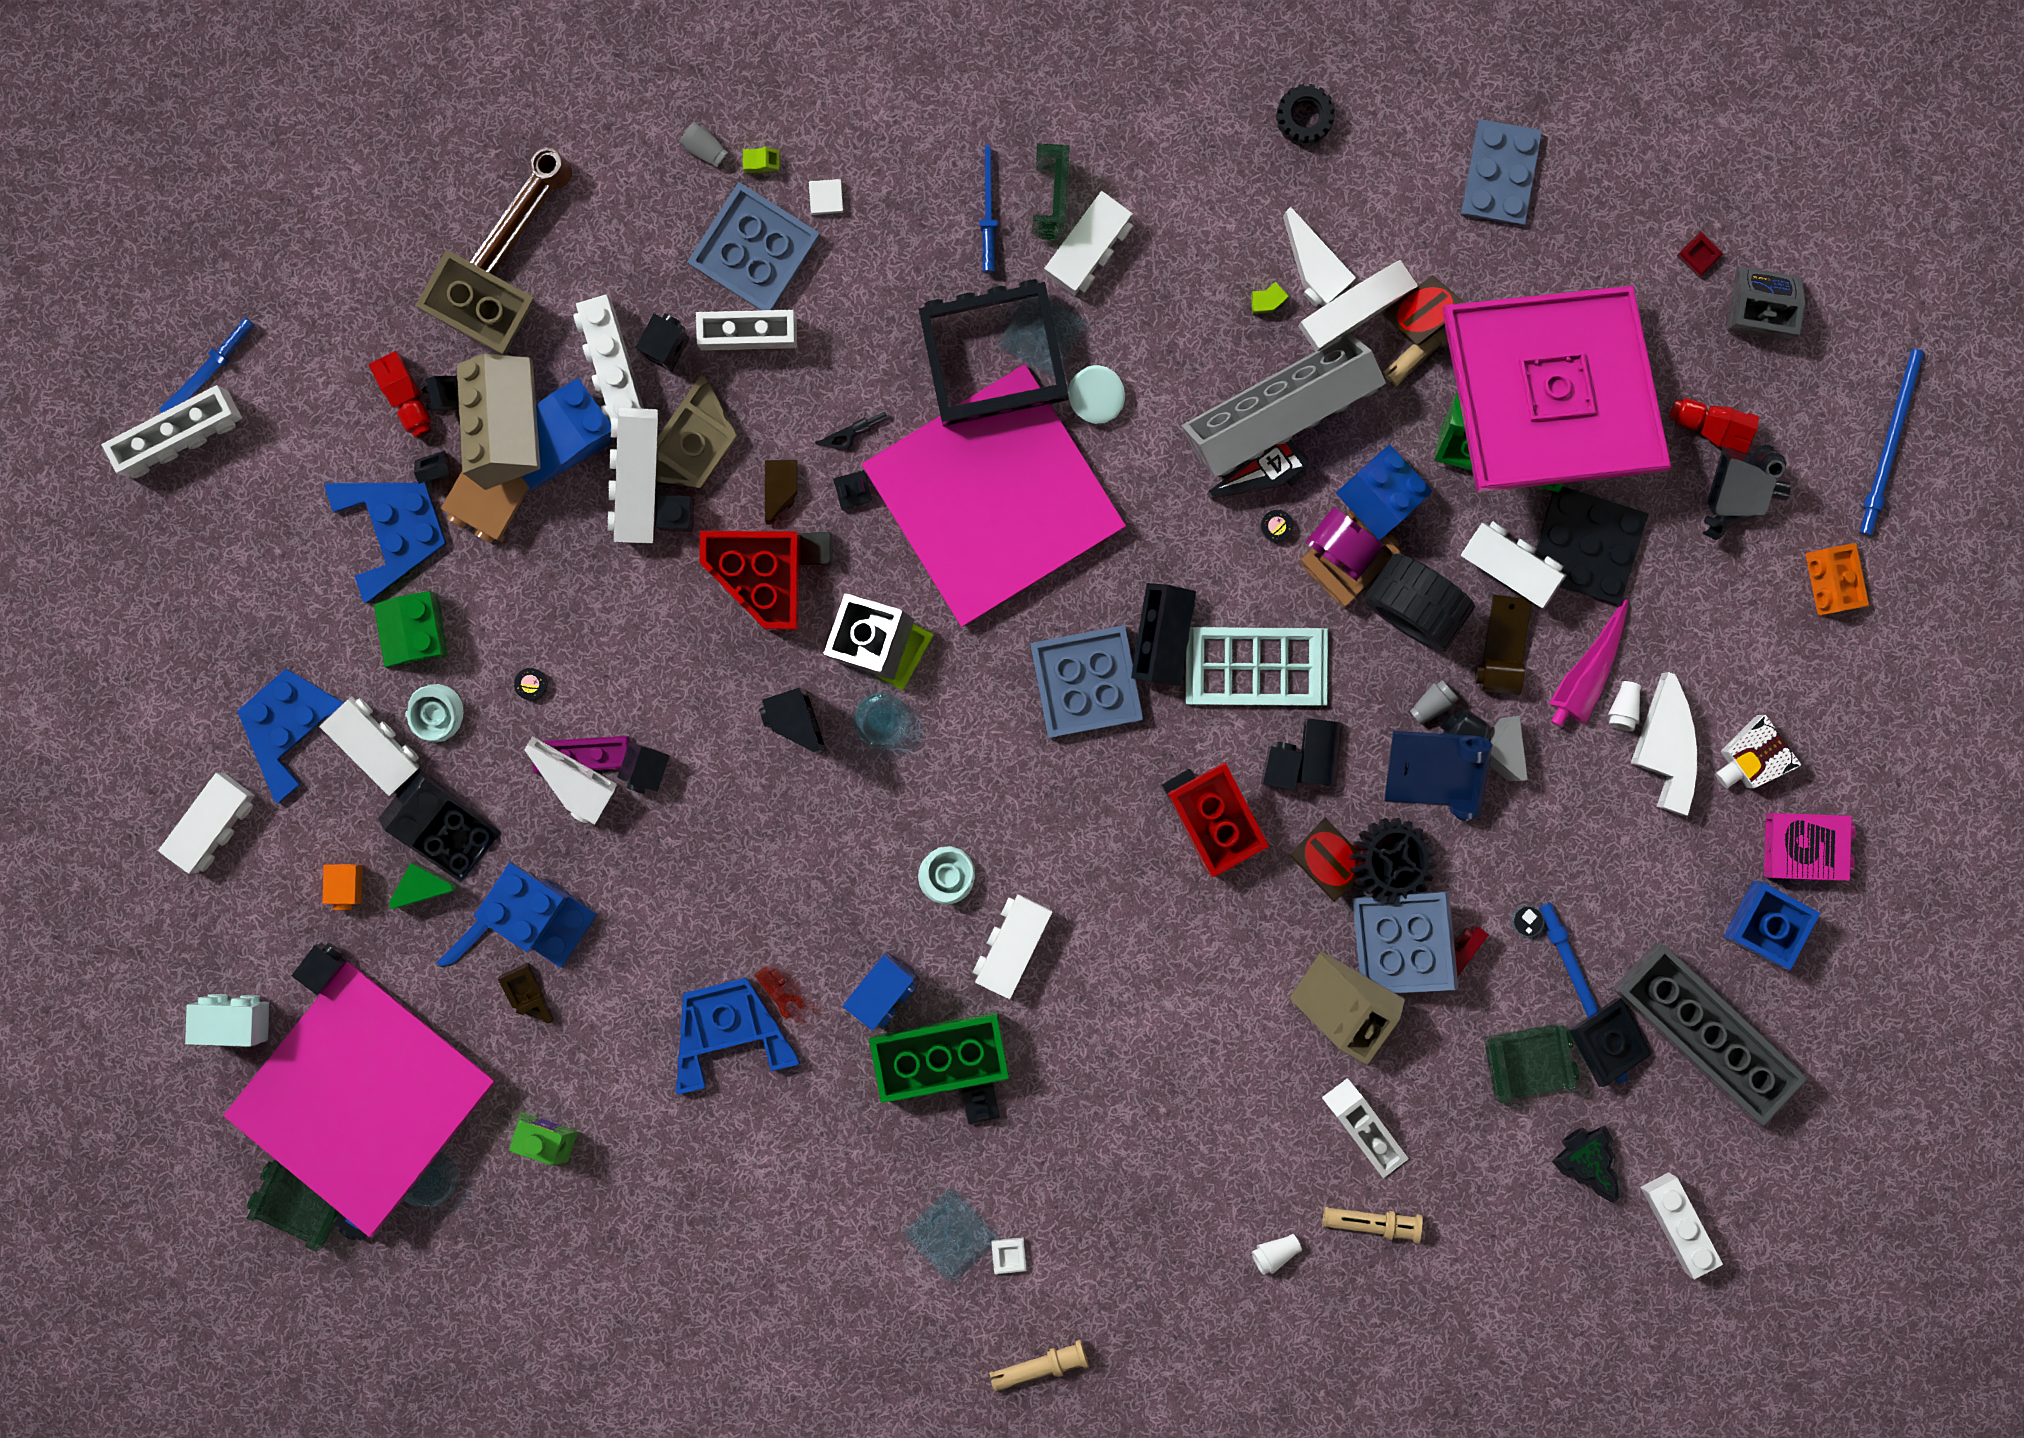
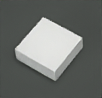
[809,179,843,215]
[991,1237,1027,1274]

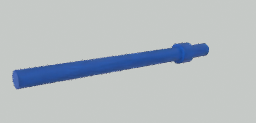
[1859,349,1924,536]
[1539,902,1629,1084]

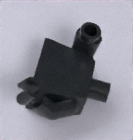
[1703,445,1791,540]

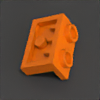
[1806,543,1869,615]

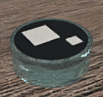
[1511,905,1545,937]

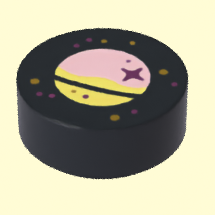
[1260,510,1293,543]
[514,668,548,700]

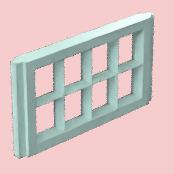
[1186,627,1328,706]

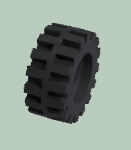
[1276,84,1335,146]

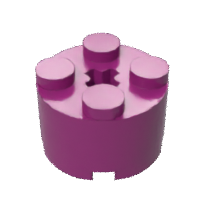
[1305,507,1384,581]

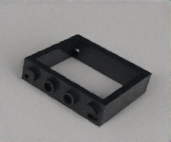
[918,279,1069,427]

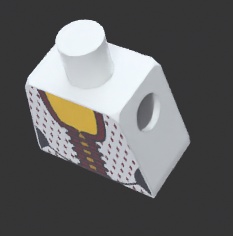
[1715,715,1801,789]

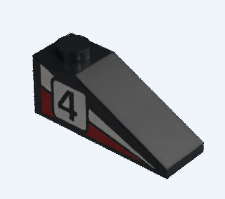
[1207,439,1310,499]

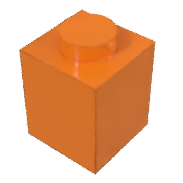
[322,864,363,910]

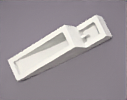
[1298,260,1418,353]
[1631,672,1697,816]

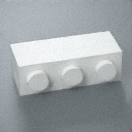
[1044,191,1133,296]
[696,310,797,350]
[1461,521,1567,608]
[319,696,420,796]
[158,773,255,874]
[972,894,1052,999]
[1640,1172,1723,1280]

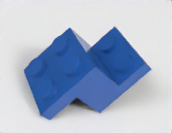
[473,862,598,968]

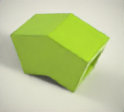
[742,147,780,173]
[1251,282,1289,314]

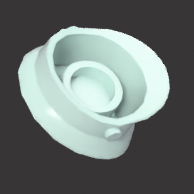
[1068,365,1125,424]
[405,684,464,743]
[918,846,975,905]

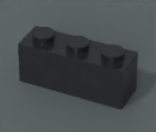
[1131,583,1196,687]

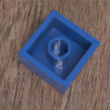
[1336,444,1433,540]
[1723,881,1821,970]
[842,951,917,1031]

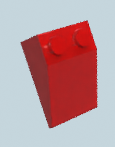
[1168,762,1269,878]

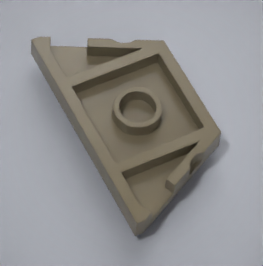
[655,374,738,489]

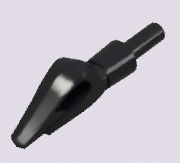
[815,412,888,450]

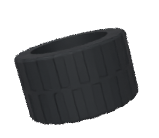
[1364,553,1475,652]

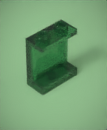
[1032,143,1070,240]
[1483,1023,1579,1103]
[246,1160,340,1252]

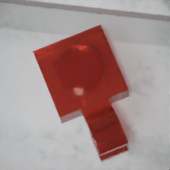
[754,965,804,1019]

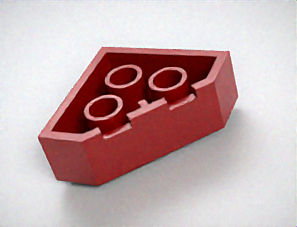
[699,531,800,631]

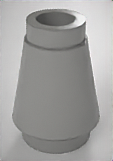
[679,122,728,168]
[1410,679,1459,725]

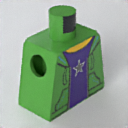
[509,1112,579,1166]

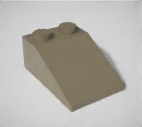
[415,249,535,355]

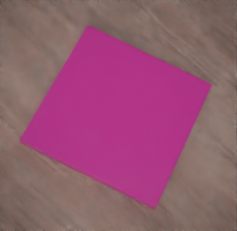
[1442,285,1671,492]
[861,364,1126,628]
[223,962,496,1237]

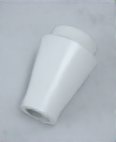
[1607,681,1641,731]
[1251,1234,1302,1275]

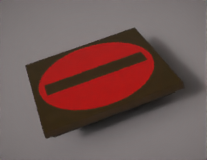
[1382,275,1465,346]
[1289,817,1359,902]

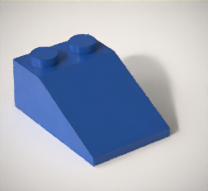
[521,378,613,491]

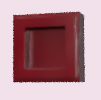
[1677,231,1723,277]

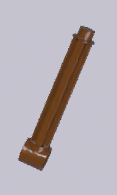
[470,148,572,275]

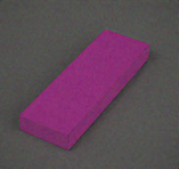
[533,736,629,774]

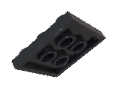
[1534,486,1649,606]

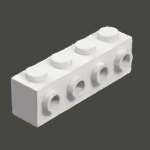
[573,294,644,423]
[101,385,243,478]
[608,408,658,543]

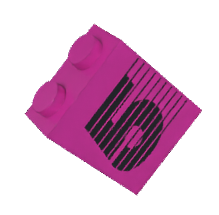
[1764,813,1856,881]

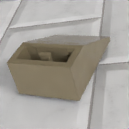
[1290,951,1405,1065]

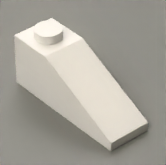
[1283,207,1356,307]
[525,736,617,825]
[1322,1078,1408,1178]

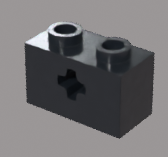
[635,313,690,372]

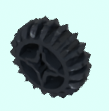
[1349,818,1437,905]

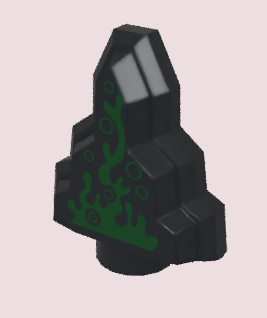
[1552,1125,1622,1203]

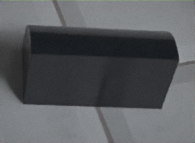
[1298,718,1343,787]

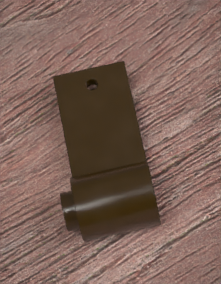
[1474,594,1532,696]

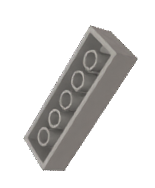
[1181,333,1386,477]

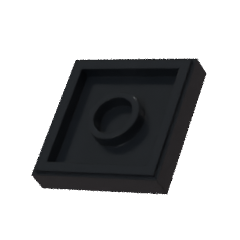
[1569,998,1651,1087]

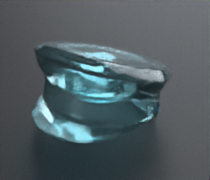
[853,692,912,749]
[403,1153,459,1207]

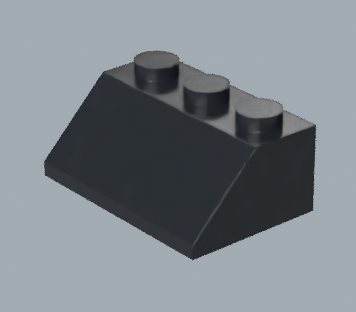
[759,687,827,753]

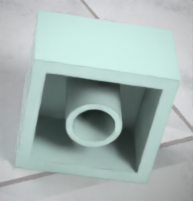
[185,994,270,1047]

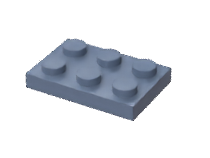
[1460,119,1542,226]

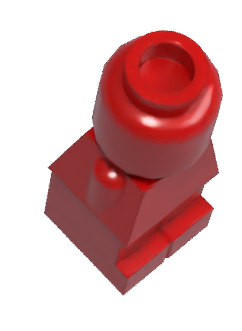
[368,351,432,438]
[1669,398,1759,454]

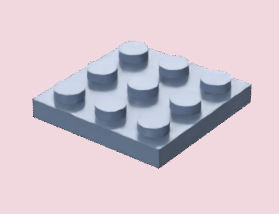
[687,182,821,311]
[1030,625,1143,738]
[1352,891,1459,993]

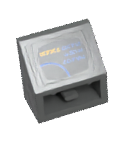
[1726,266,1805,341]

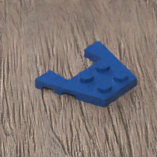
[324,482,447,603]
[237,669,345,804]
[676,977,800,1095]

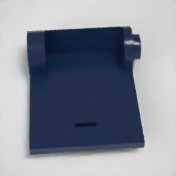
[1384,731,1492,821]

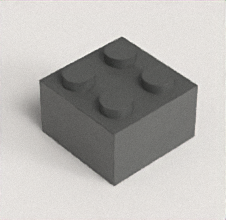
[824,594,915,680]

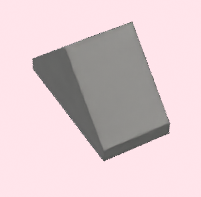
[1489,716,1528,782]

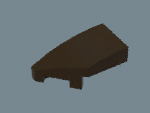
[765,460,798,525]
[498,963,553,1024]

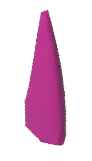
[1549,599,1629,728]

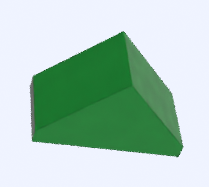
[389,862,458,909]

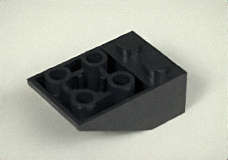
[378,768,501,882]

